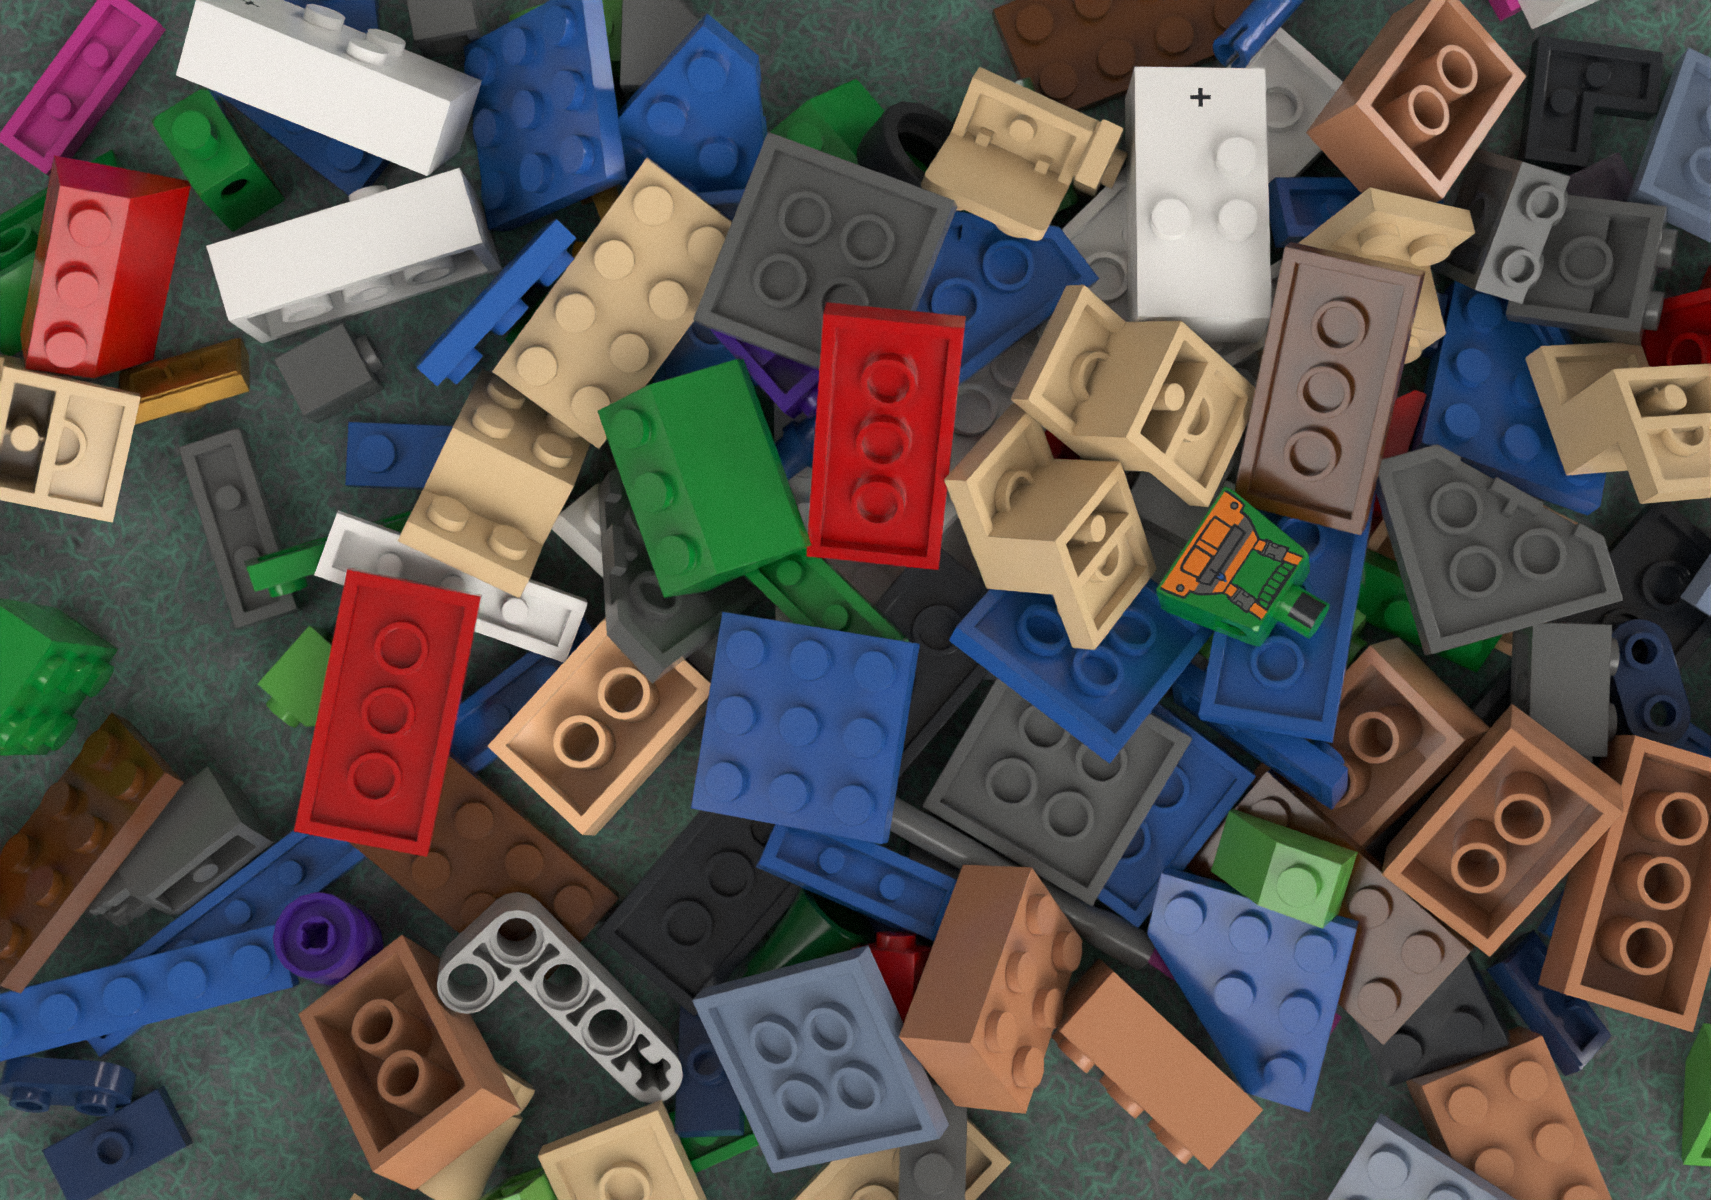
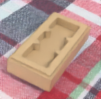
[1072,119,1128,200]

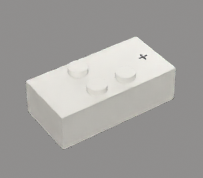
[176,0,482,176]
[1125,67,1272,343]
[206,168,502,343]

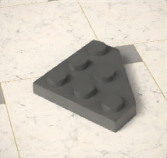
[1375,444,1623,656]
[598,468,767,684]

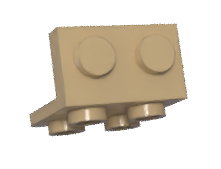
[921,67,1098,241]

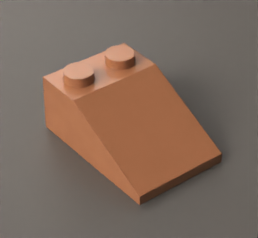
[1251,638,1490,849]

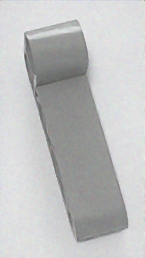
[437,892,683,1103]

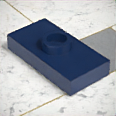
[1486,930,1612,1076]
[675,1005,745,1138]
[42,1086,193,1200]

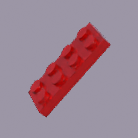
[806,302,966,570]
[294,568,482,857]

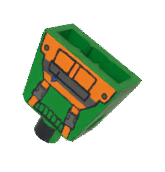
[151,87,286,232]
[1156,486,1330,647]

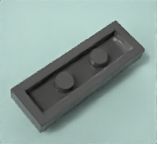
[178,428,303,630]

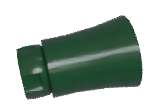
[742,887,875,978]

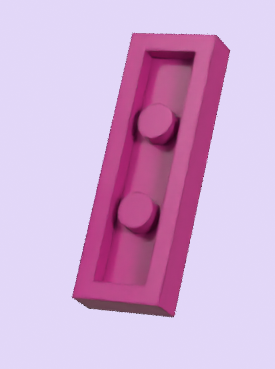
[0,0,166,177]

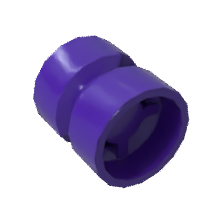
[273,892,384,988]

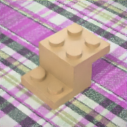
[1257,187,1475,365]
[1011,285,1255,507]
[1525,342,1711,504]
[0,354,141,523]
[398,369,590,598]
[944,403,1157,650]

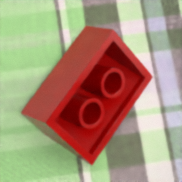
[20,155,191,378]

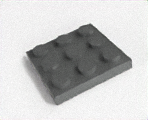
[693,132,957,370]
[922,678,1193,906]

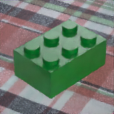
[0,598,118,756]

